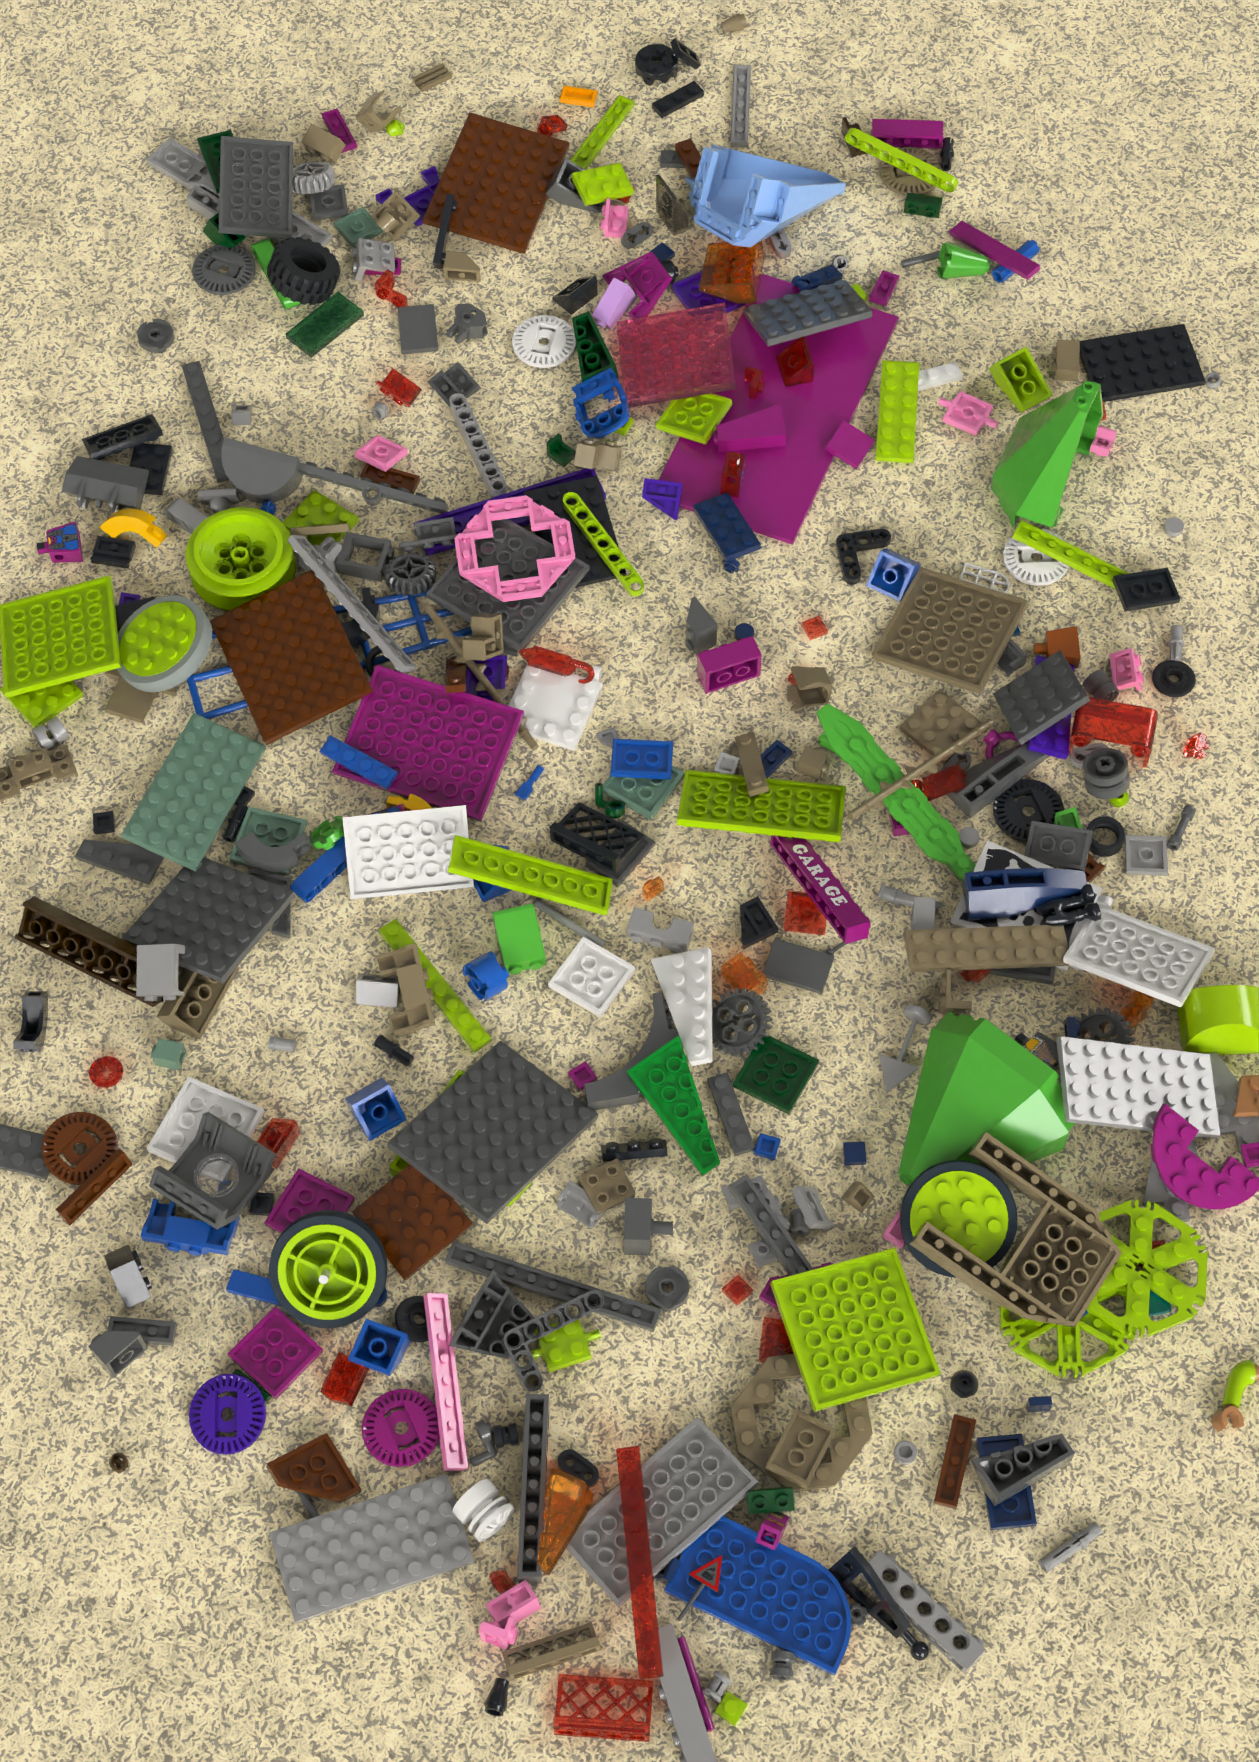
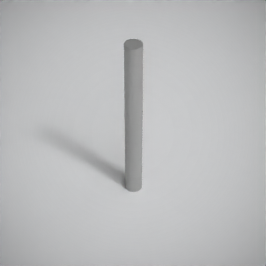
[534,899,606,948]

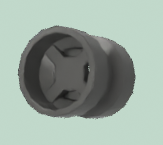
[770,1651,795,1680]

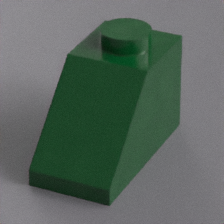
[203,213,246,248]

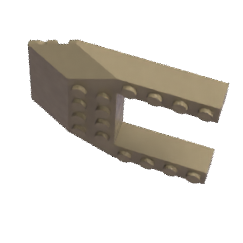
[909,1132,1121,1327]

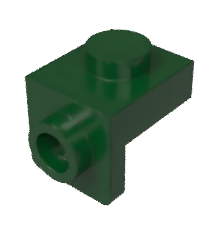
[546,433,576,467]

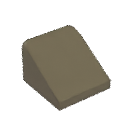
[841,1182,875,1213]

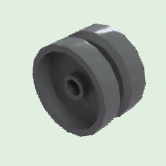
[1083,748,1130,799]

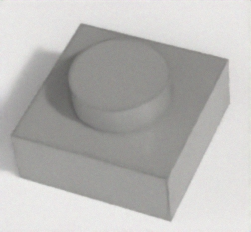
[714,752,740,775]

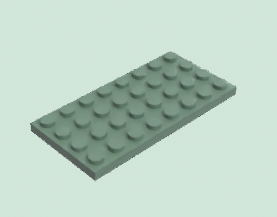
[121,713,266,872]

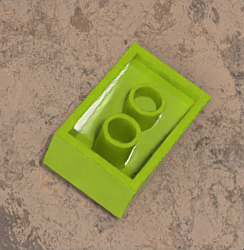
[988,347,1053,413]

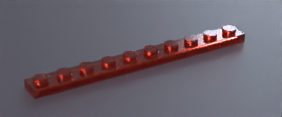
[616,1445,664,1680]

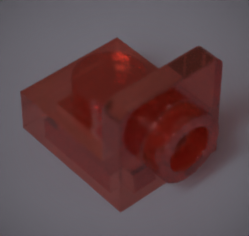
[537,115,568,137]

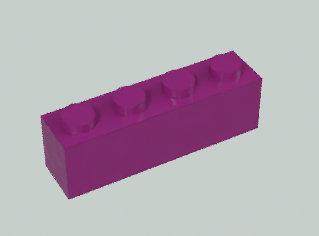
[871,119,943,149]

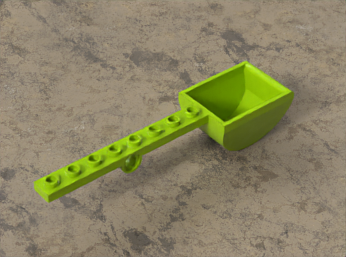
[1177,985,1259,1055]

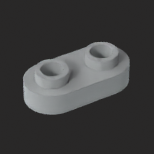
[1070,743,1109,768]

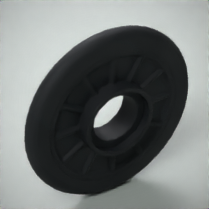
[1152,660,1196,697]
[395,1296,429,1342]

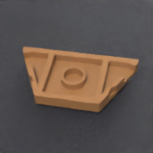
[1233,1075,1259,1117]

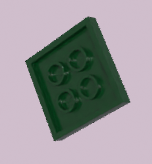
[733,1036,819,1115]

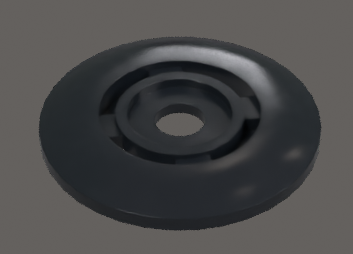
[993,779,1064,842]

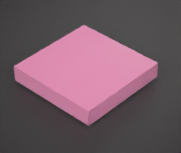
[355,435,408,472]

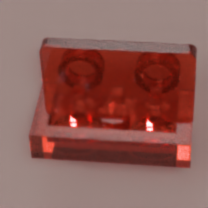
[376,368,422,407]
[320,1352,369,1407]

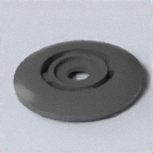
[192,245,256,295]

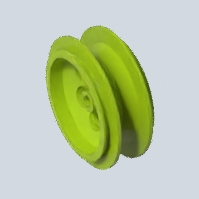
[186,507,296,611]

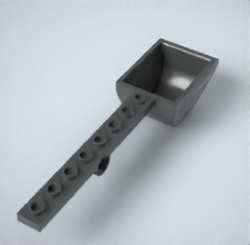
[221,438,449,514]

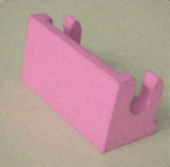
[485,1579,541,1629]

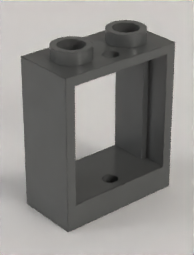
[336,532,394,582]

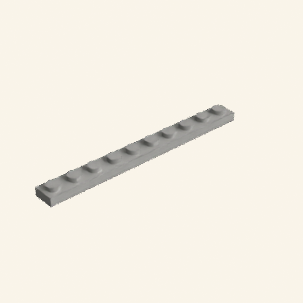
[287,535,417,673]

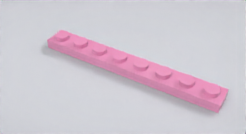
[424,1293,468,1471]

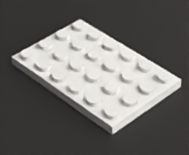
[343,805,474,900]
[1063,904,1215,1007]

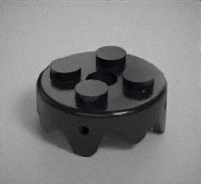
[635,44,678,86]

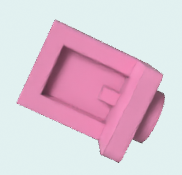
[1089,426,1117,457]

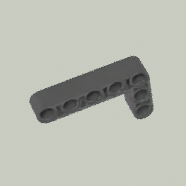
[501,1290,604,1392]

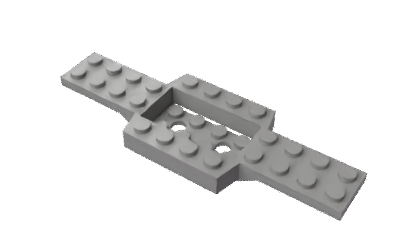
[146,138,332,247]

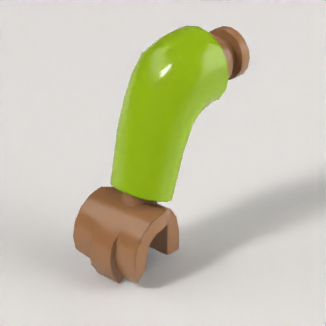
[1211,1360,1259,1432]

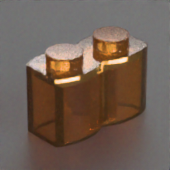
[1118,991,1154,1036]

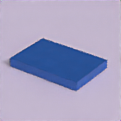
[610,739,673,780]

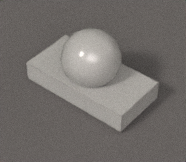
[198,488,240,513]

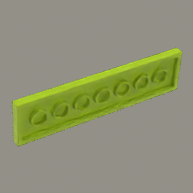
[447,835,613,916]

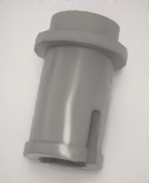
[268,1035,296,1053]

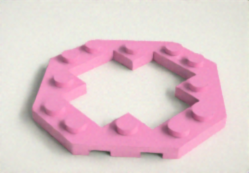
[454,495,575,602]

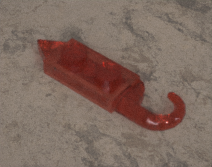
[519,645,595,684]

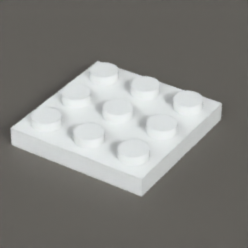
[548,937,635,1018]

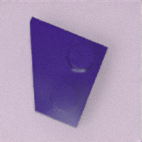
[642,478,683,520]

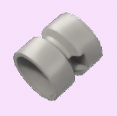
[32,716,69,751]

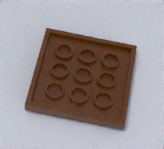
[352,1164,474,1281]

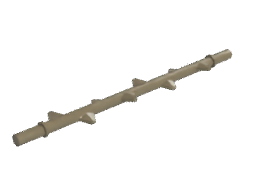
[424,605,539,751]
[848,719,994,820]

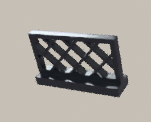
[549,802,645,874]

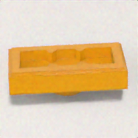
[560,86,598,108]

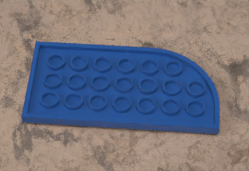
[664,1516,851,1676]

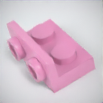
[601,198,628,238]
[1109,648,1144,691]
[479,1616,518,1650]

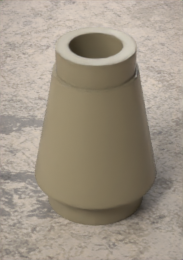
[721,13,747,32]

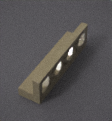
[502,1622,600,1681]

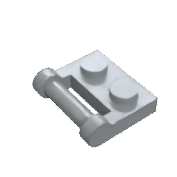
[792,1186,834,1232]

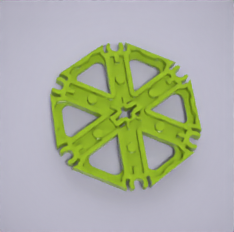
[1087,1199,1208,1338]
[1000,1287,1136,1378]

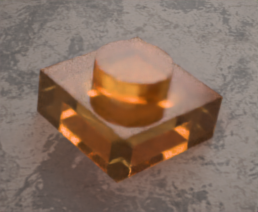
[642,876,664,902]

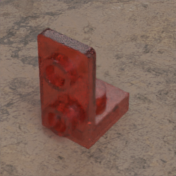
[375,269,408,307]

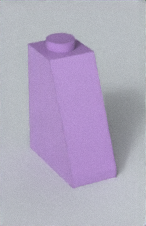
[592,278,638,329]

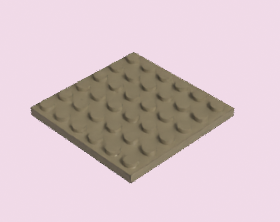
[871,567,1028,694]

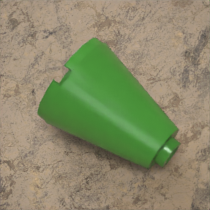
[937,242,990,279]

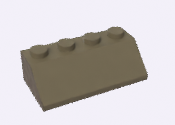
[156,968,239,1039]

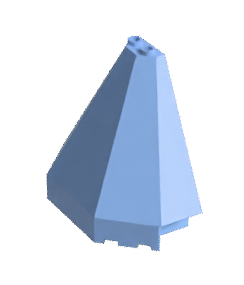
[685,144,846,247]

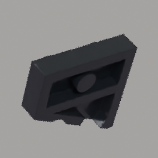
[740,896,779,949]

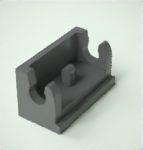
[997,639,1027,676]

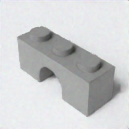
[627,907,694,953]

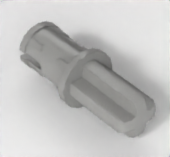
[1168,625,1184,661]

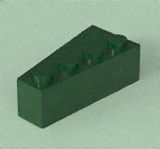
[572,311,619,382]

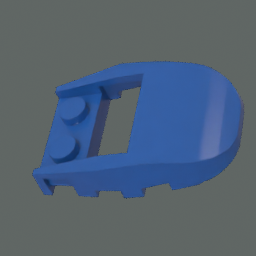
[572,368,630,439]

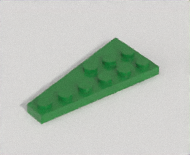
[627,1035,720,1177]

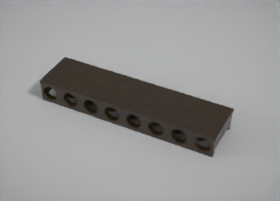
[15,896,164,1007]

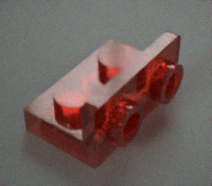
[922,764,967,801]

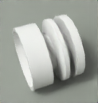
[452,1479,515,1542]

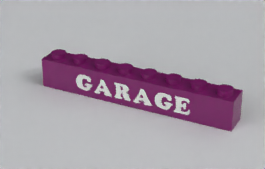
[770,835,871,944]

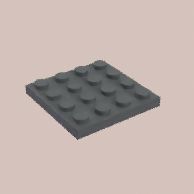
[993,650,1090,745]

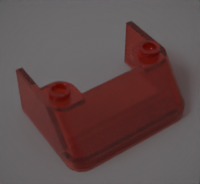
[1069,697,1158,768]

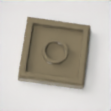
[105,677,157,723]

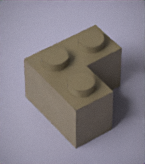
[574,437,622,471]
[462,613,504,661]

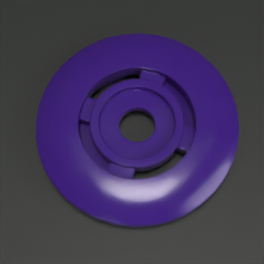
[189,1374,266,1455]

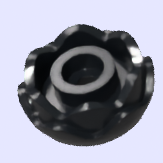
[950,1370,978,1398]

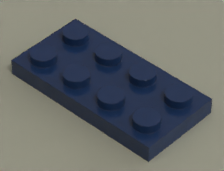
[693,492,761,562]
[976,1433,1037,1530]

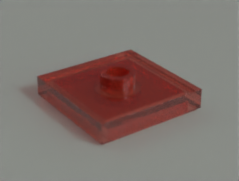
[758,1317,794,1363]

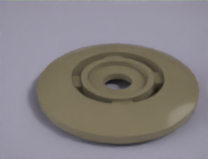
[880,147,942,196]

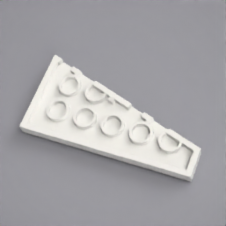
[651,947,713,1066]

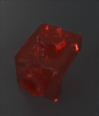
[745,366,765,400]

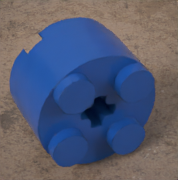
[463,951,509,1002]

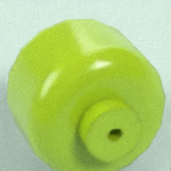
[386,119,405,136]

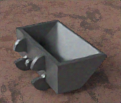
[62,456,149,513]

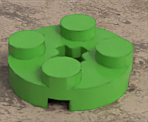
[309,816,344,850]

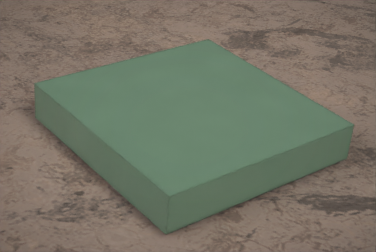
[333,207,383,248]

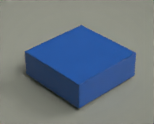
[754,1133,781,1160]

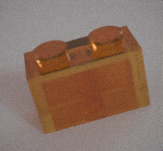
[721,952,767,995]

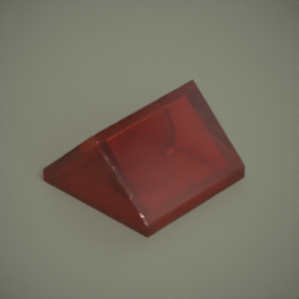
[776,336,814,387]
[784,890,827,935]
[257,1118,301,1169]

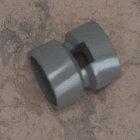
[1082,670,1120,707]

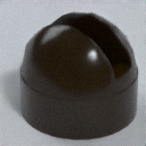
[109,1453,128,1473]

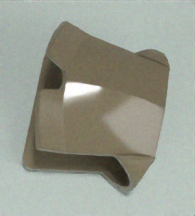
[356,90,402,132]
[787,666,832,710]

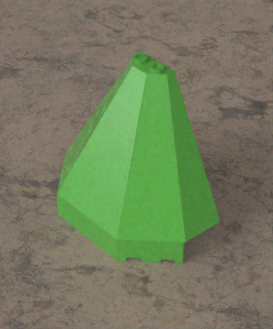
[991,381,1104,528]
[898,1012,1075,1186]

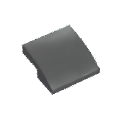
[428,362,481,407]

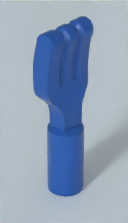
[515,765,544,801]

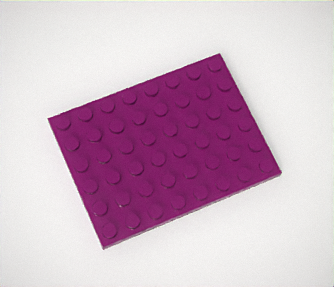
[332,665,525,822]

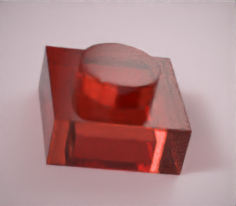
[722,1275,753,1307]

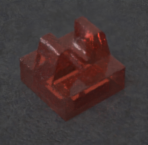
[1183,732,1210,759]

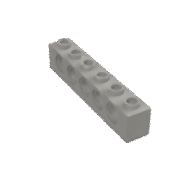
[860,1550,986,1675]

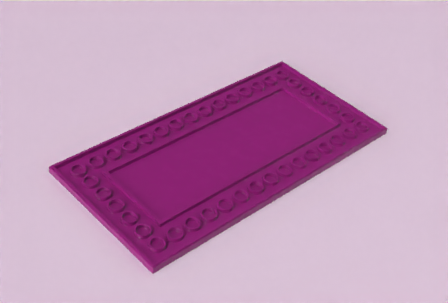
[658,274,899,545]

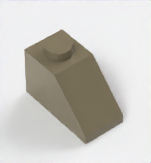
[443,251,481,282]

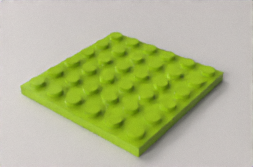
[0,575,121,698]
[770,1248,941,1412]

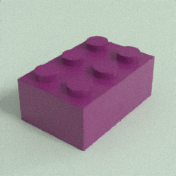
[697,636,762,694]

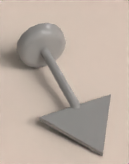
[879,1005,933,1093]

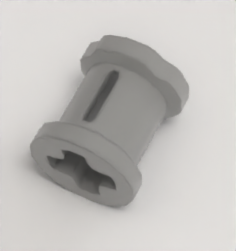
[790,1208,810,1236]
[702,1671,733,1703]

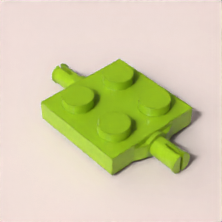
[530,1319,601,1373]

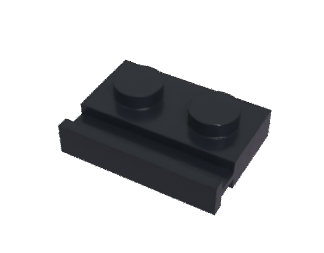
[90,536,136,569]

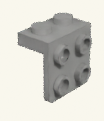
[351,238,395,281]

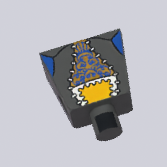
[1014,1032,1059,1069]

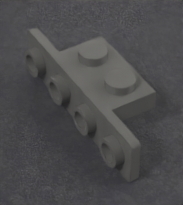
[399,517,458,552]

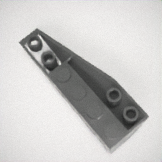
[943,741,1049,818]

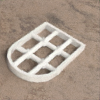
[959,562,1010,594]

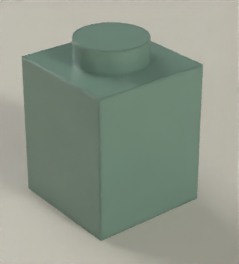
[151,1038,186,1071]

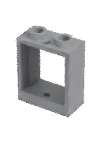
[911,897,935,930]

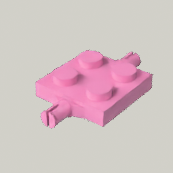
[938,391,999,436]

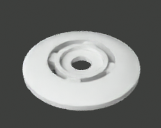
[512,315,576,368]
[1003,528,1069,586]

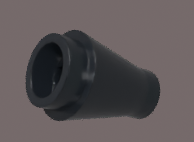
[484,1678,509,1717]

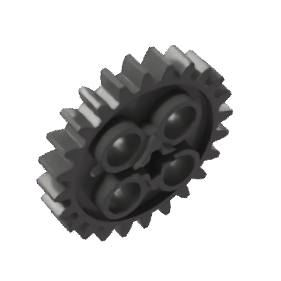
[712,988,773,1057]
[1076,1007,1136,1045]

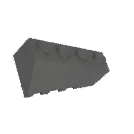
[971,1434,1075,1507]

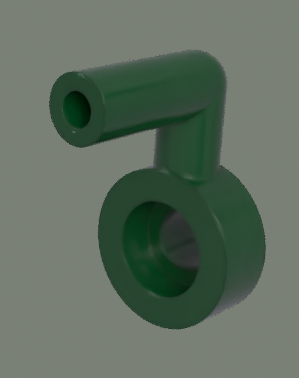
[595,783,625,818]

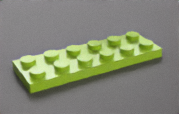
[876,360,920,463]

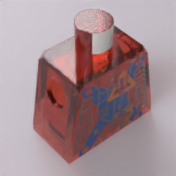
[720,452,746,498]

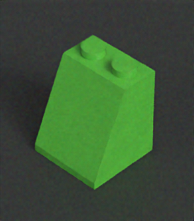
[492,903,546,974]

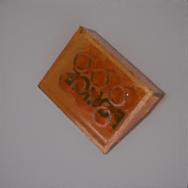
[699,241,765,304]

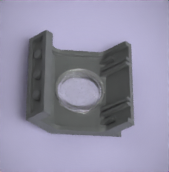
[149,1112,276,1230]

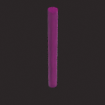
[677,1637,715,1732]

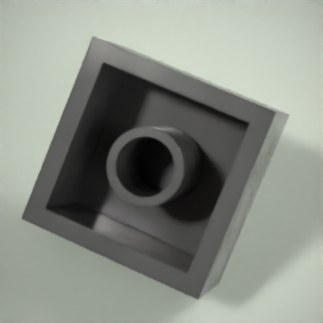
[623,1198,673,1256]

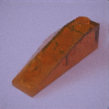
[537,1468,593,1575]

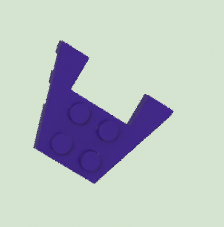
[375,166,440,226]

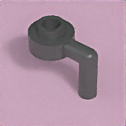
[470,1419,497,1467]

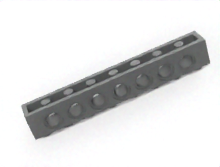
[517,1394,550,1584]

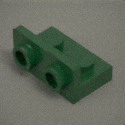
[903,193,943,218]
[746,1487,795,1514]

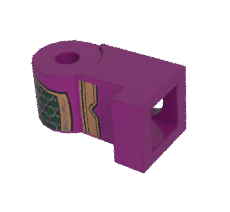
[755,1512,790,1551]

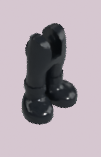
[1036,884,1101,926]

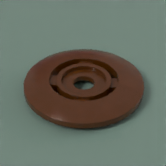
[42,1112,119,1185]

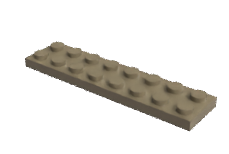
[903,925,1069,972]

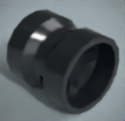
[493,1422,519,1448]

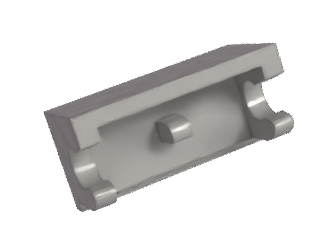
[557,1180,606,1229]

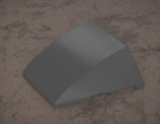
[449,1269,537,1362]

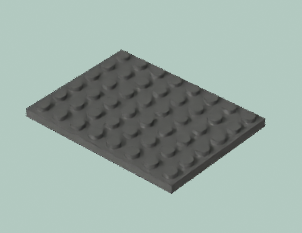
[387,1041,599,1224]

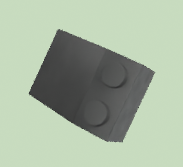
[546,158,604,213]

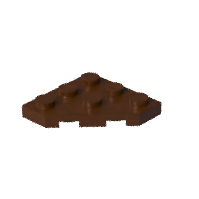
[266,1433,361,1503]

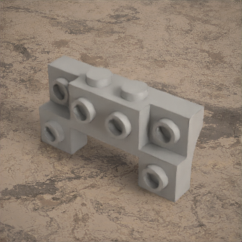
[721,1175,791,1268]

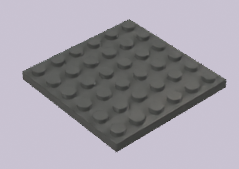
[426,519,590,653]
[122,858,295,983]

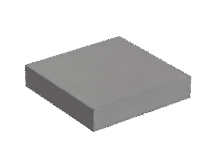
[1124,835,1168,876]

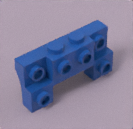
[141,1198,240,1256]

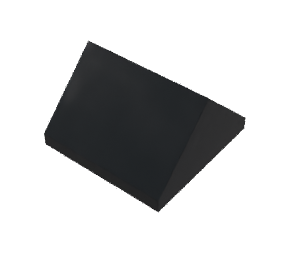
[552,276,598,315]

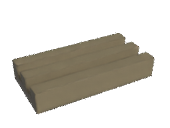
[413,63,452,92]

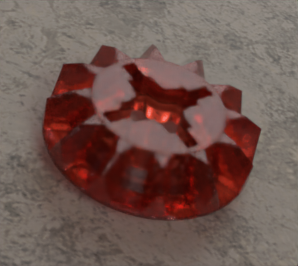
[89,1056,124,1089]

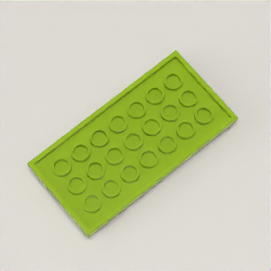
[677,770,846,842]

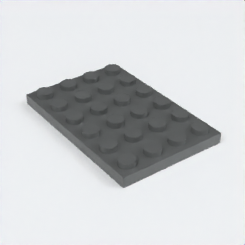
[218,136,293,238]
[743,280,873,346]

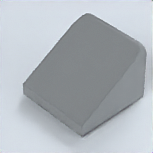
[231,405,252,425]

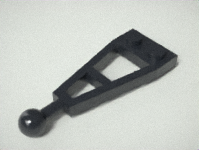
[829,1546,929,1661]

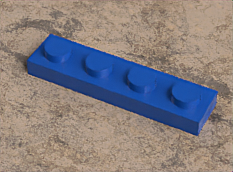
[319,735,398,791]

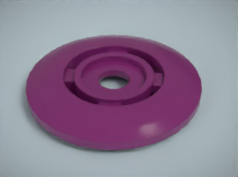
[362,1389,440,1467]

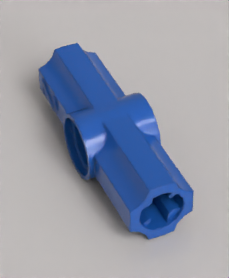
[991,240,1040,283]

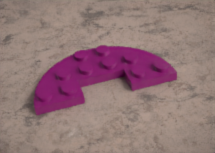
[1151,1104,1259,1209]

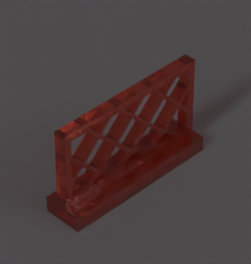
[554,1674,653,1742]

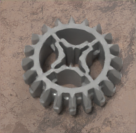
[292,161,335,195]

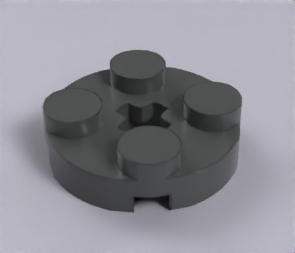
[137,319,175,353]
[645,1266,689,1312]

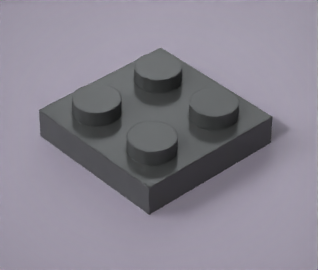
[310,184,348,221]

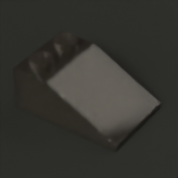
[656,174,694,236]

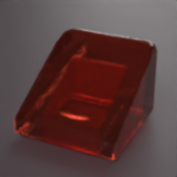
[489,1570,516,1595]

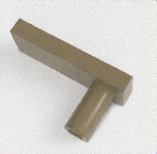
[290,523,350,559]

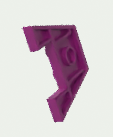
[602,251,672,327]

